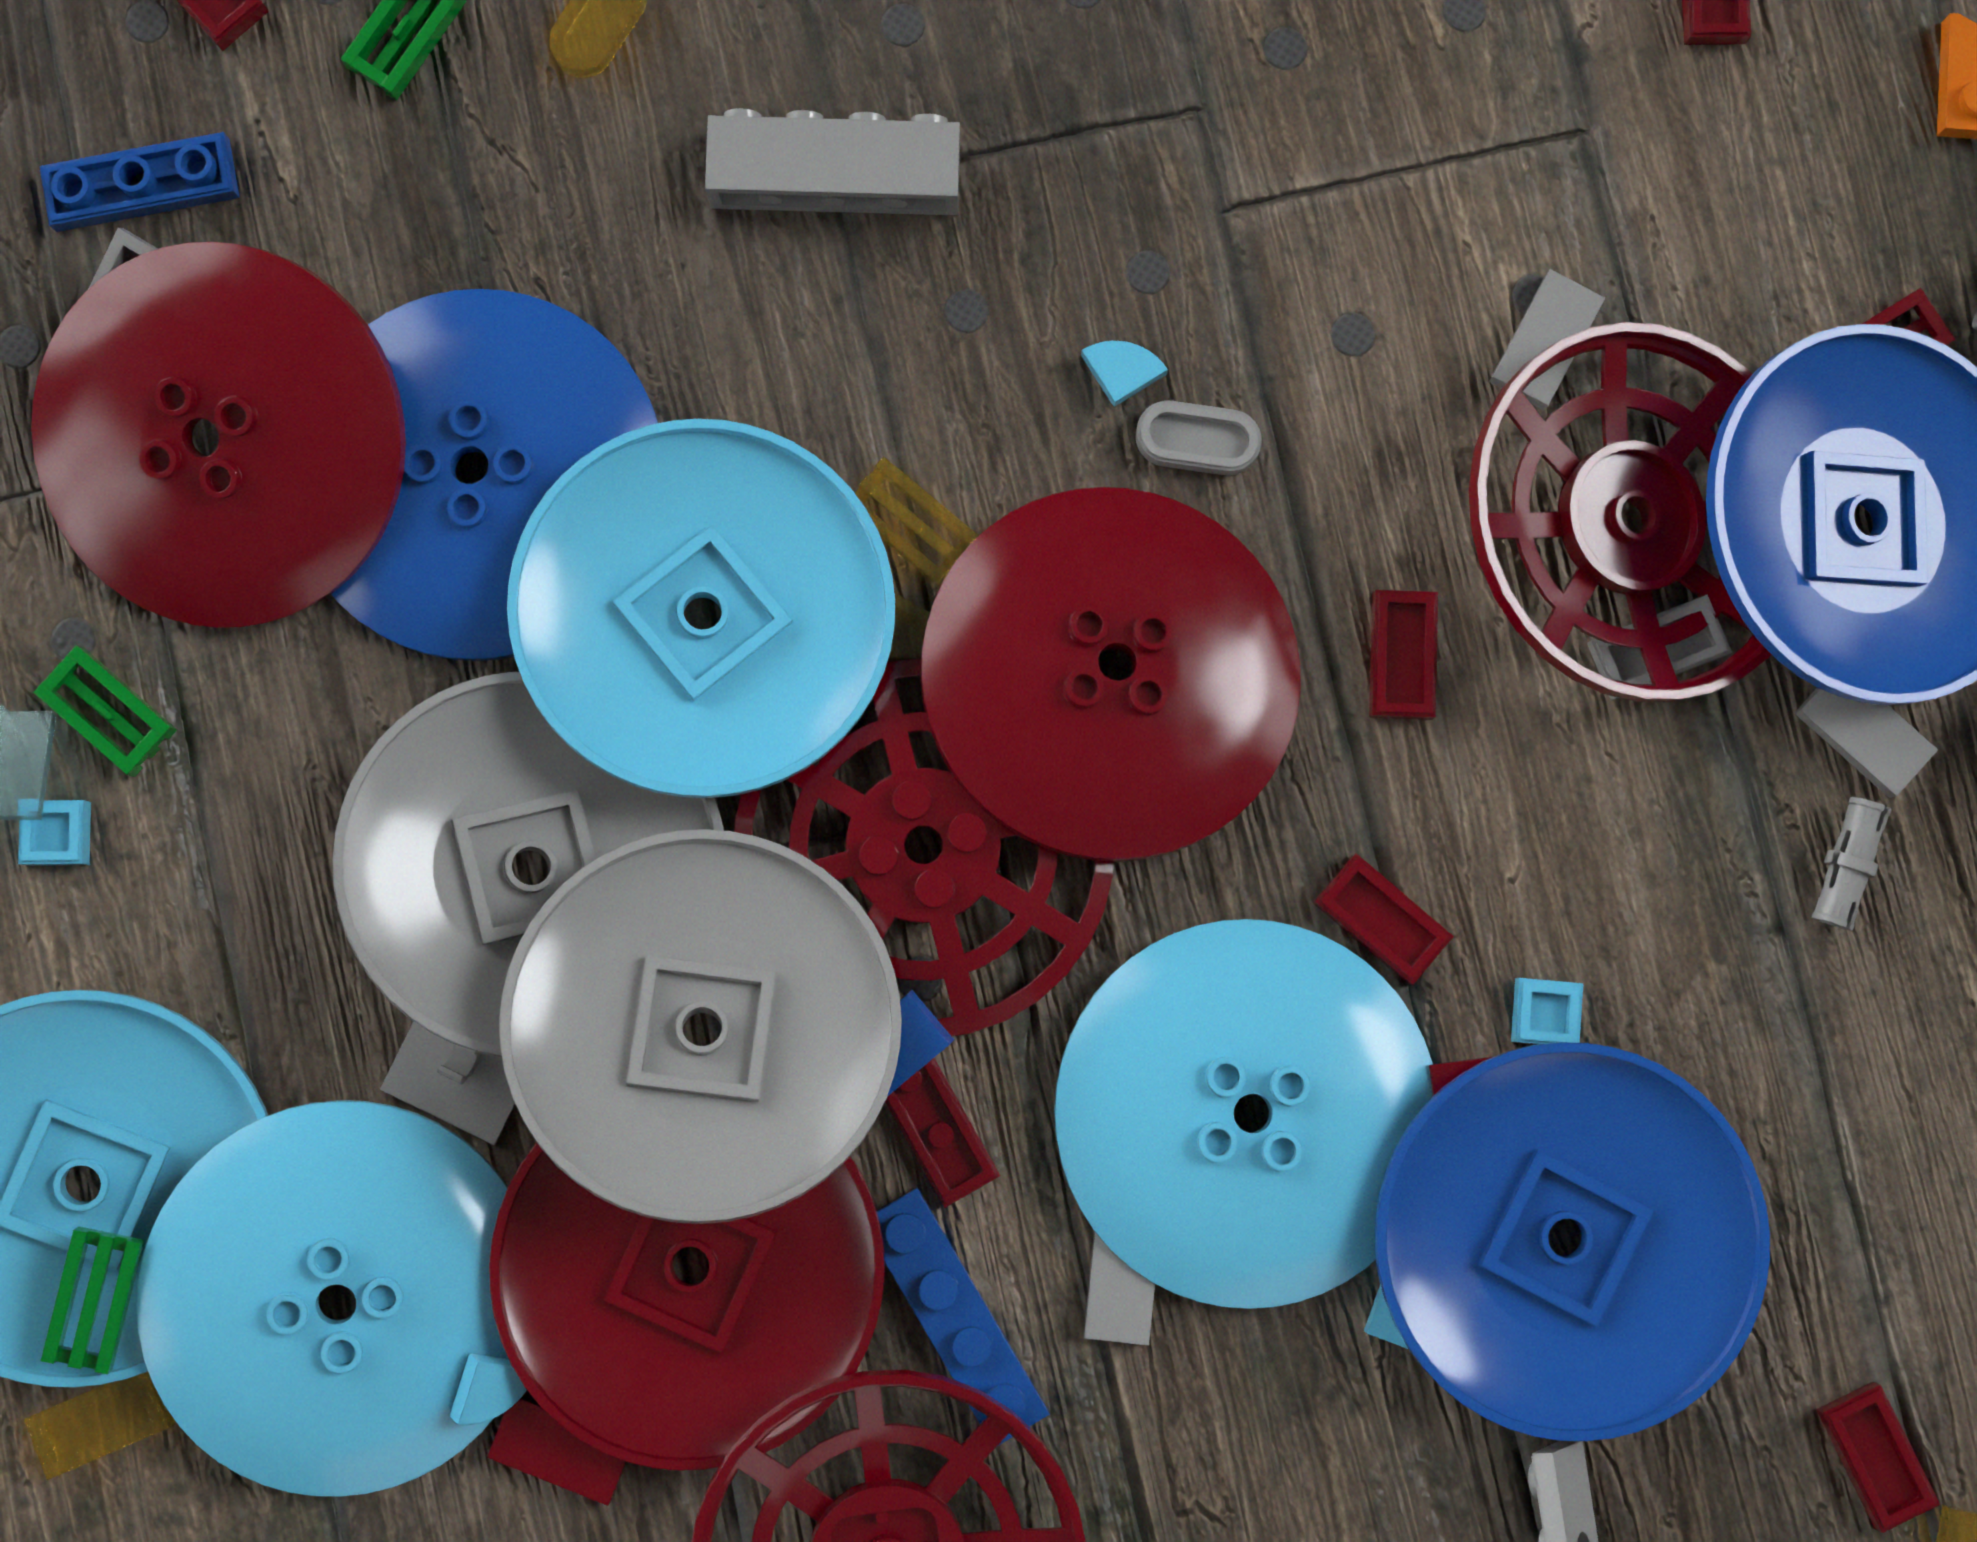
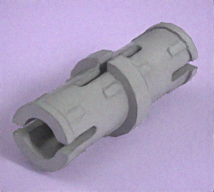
[1811,797,1892,931]

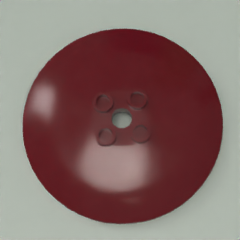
[31,242,406,628]
[921,487,1301,862]
[489,1142,885,1471]

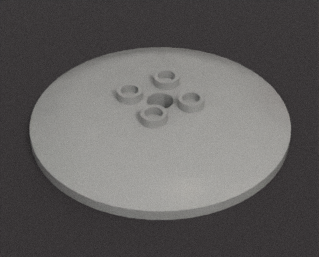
[332,672,724,1057]
[499,829,902,1224]

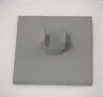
[380,1022,515,1145]

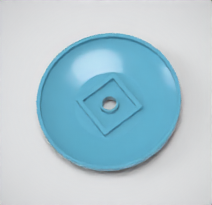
[507,419,895,798]
[1054,919,1433,1309]
[0,989,268,1387]
[136,1100,509,1497]

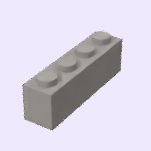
[705,108,960,215]

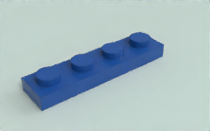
[877,1187,1050,1446]

